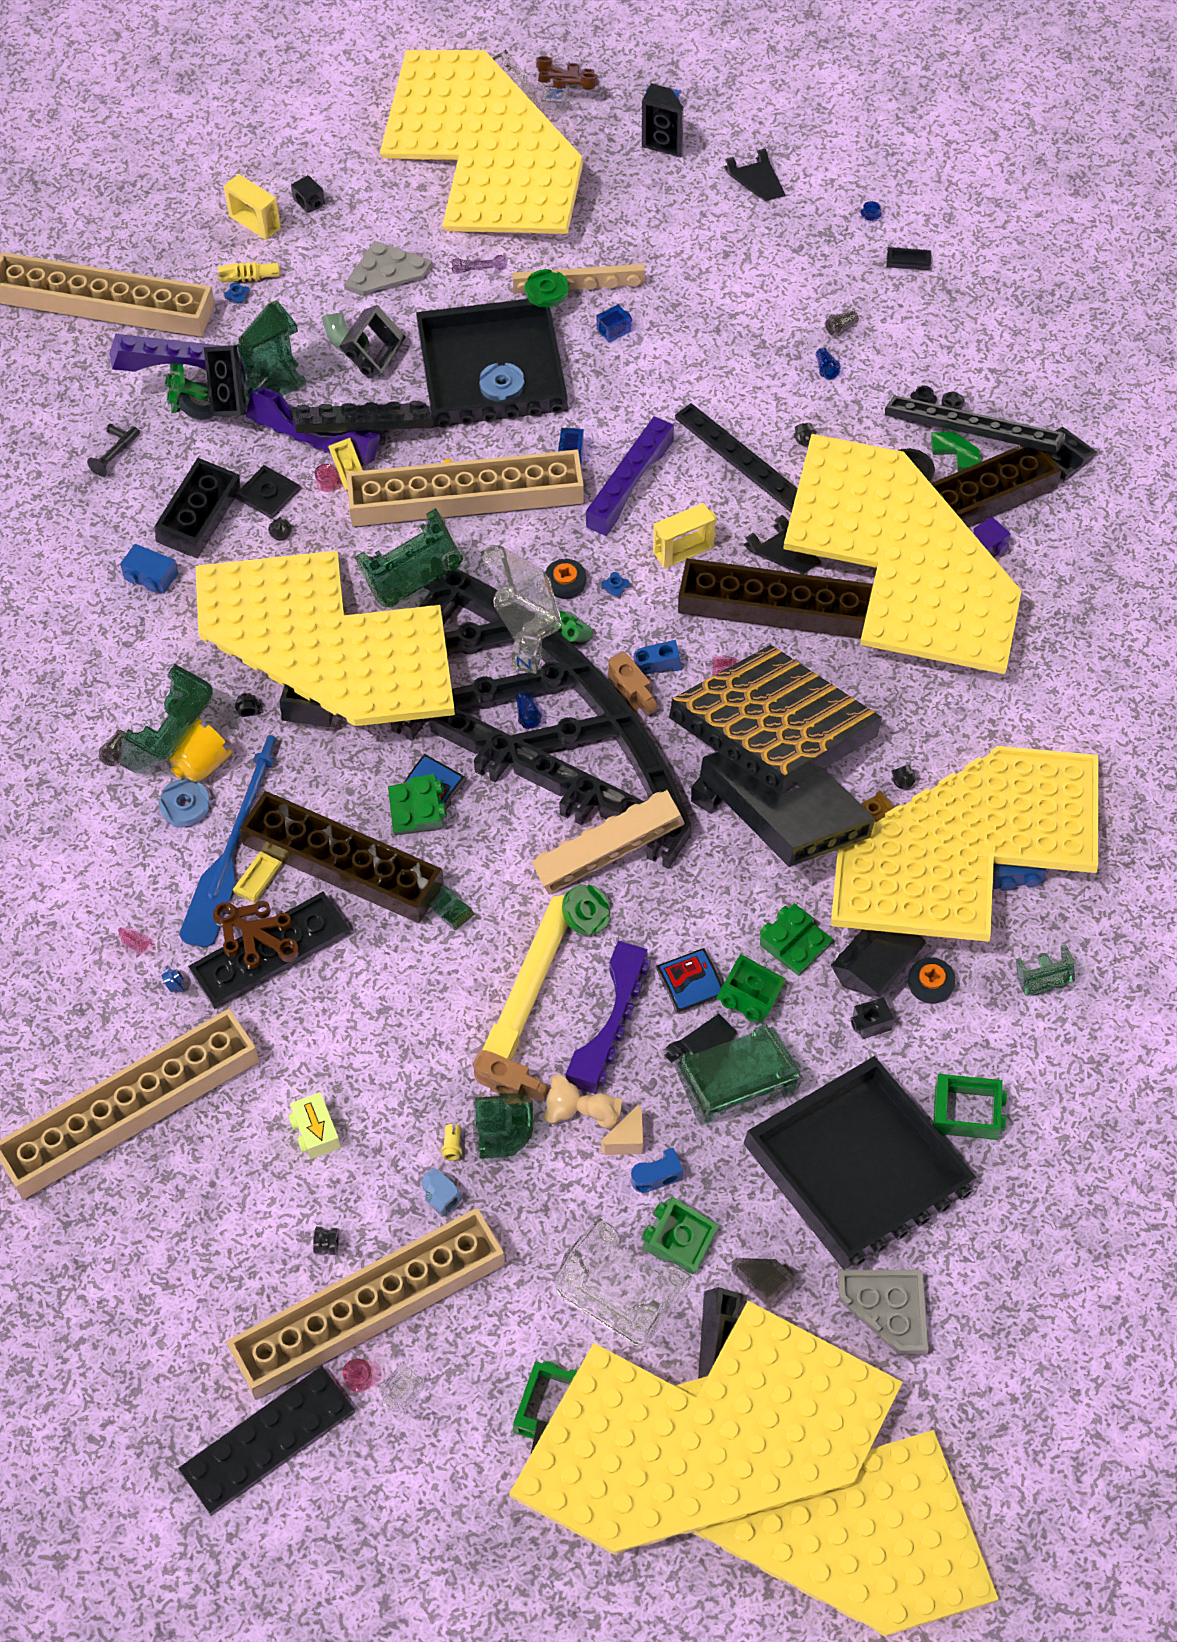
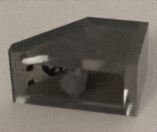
[731,1258,796,1310]

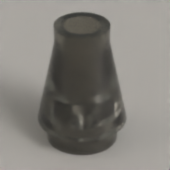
[825,311,859,336]
[99,730,129,766]

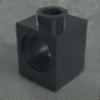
[291,175,325,214]
[691,777,722,814]
[850,997,894,1040]

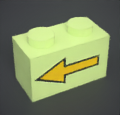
[288,1092,341,1160]

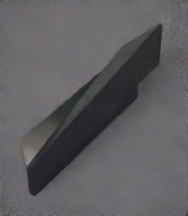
[698,1287,743,1379]

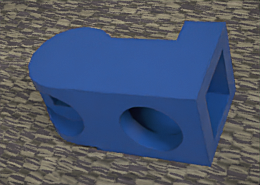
[634,640,682,675]
[631,1147,683,1193]

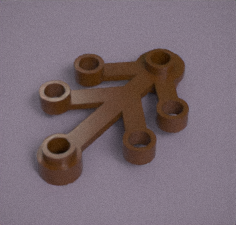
[536,56,599,90]
[213,901,299,969]

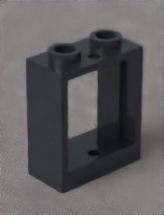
[339,305,406,378]

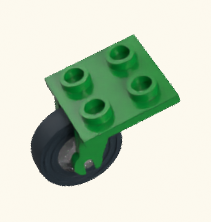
[165,364,213,420]

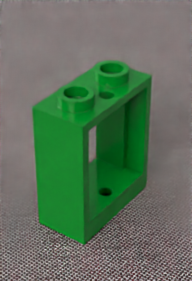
[933,1074,1007,1140]
[513,1361,578,1439]

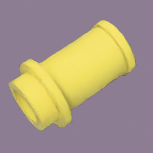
[441,1124,462,1161]

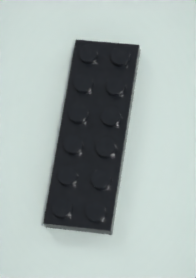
[290,401,434,433]
[188,891,350,1009]
[178,1366,355,1516]

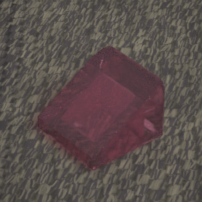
[712,656,737,676]
[118,927,153,954]

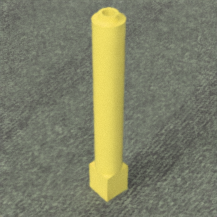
[483,895,568,1060]

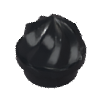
[794,423,817,446]
[268,517,292,541]
[235,693,260,717]
[891,764,916,789]

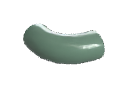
[322,313,369,353]

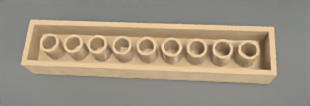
[0,252,215,337]
[346,450,584,527]
[0,1008,260,1200]
[226,1208,505,1400]

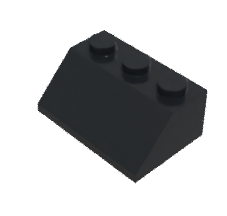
[641,83,684,158]
[203,344,247,416]
[830,929,927,997]

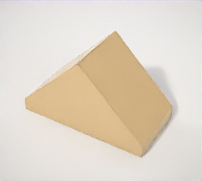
[600,1105,643,1155]

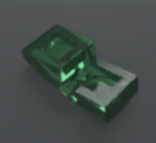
[429,884,475,931]

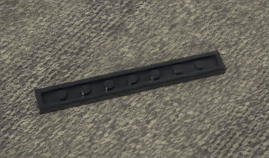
[885,395,1065,454]
[675,403,798,513]

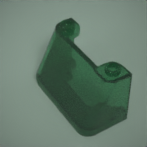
[237,300,306,399]
[354,508,463,608]
[120,664,213,773]
[675,1024,803,1126]

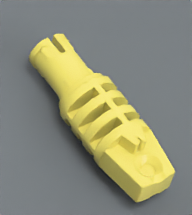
[218,261,280,283]

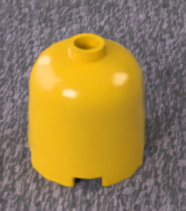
[168,719,233,782]

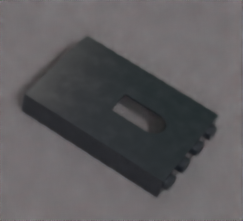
[700,752,875,867]

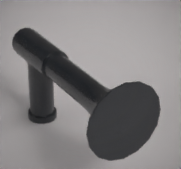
[87,423,140,477]

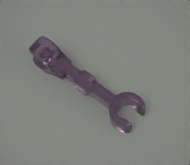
[452,255,507,274]

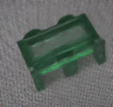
[1016,944,1076,996]

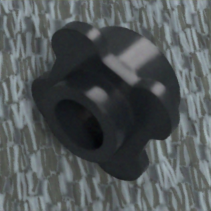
[910,385,937,404]

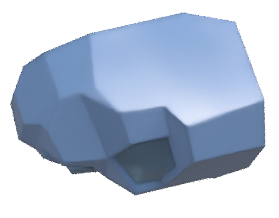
[421,1168,462,1217]

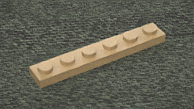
[512,264,645,294]

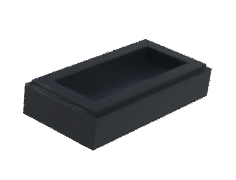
[886,247,931,270]

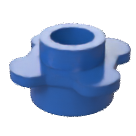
[224,283,250,304]
[601,572,630,596]
[161,965,185,992]

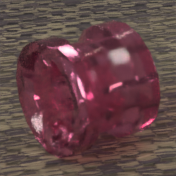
[314,463,339,492]
[343,1358,373,1393]

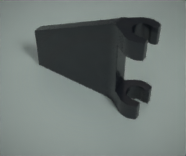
[724,148,785,202]
[744,515,821,574]
[664,1014,736,1093]

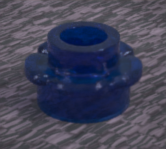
[860,201,882,221]

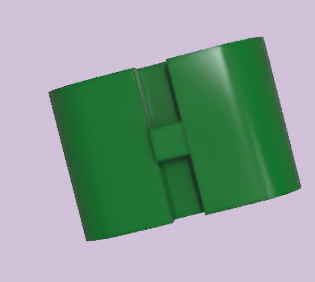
[546,610,593,643]

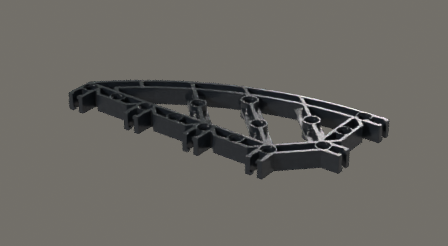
[390,558,691,869]

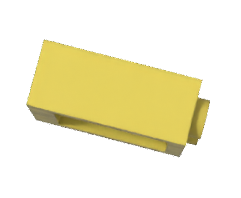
[224,174,281,240]
[653,503,717,569]

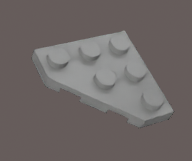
[344,241,433,296]
[838,1270,928,1355]

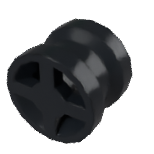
[941,392,965,410]
[313,1226,340,1255]

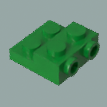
[388,774,447,835]
[760,903,833,976]
[716,954,786,1024]
[641,1196,719,1274]

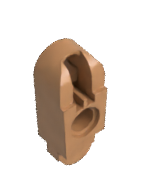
[608,651,658,716]
[472,1050,549,1104]

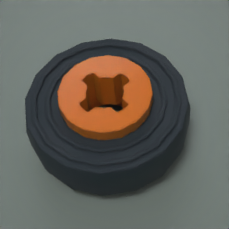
[544,558,587,599]
[908,957,955,1004]

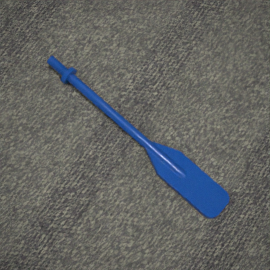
[180,735,277,948]

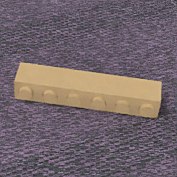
[531,790,685,894]

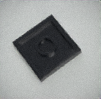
[235,465,301,519]

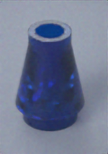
[815,348,841,380]
[516,691,542,729]

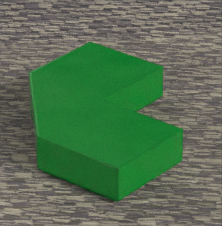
[931,432,981,472]

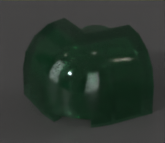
[473,1093,533,1159]

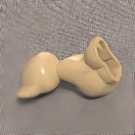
[543,1075,623,1129]

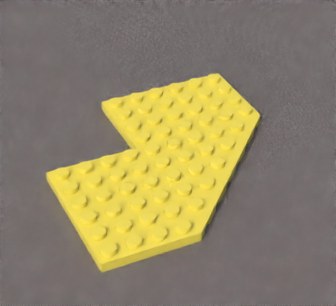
[380,50,584,234]
[783,434,1021,674]
[196,551,455,726]
[831,746,1098,942]
[509,1301,903,1555]
[675,1376,998,1637]

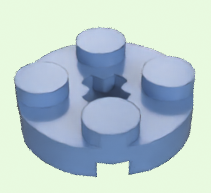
[479,363,524,402]
[159,779,210,828]

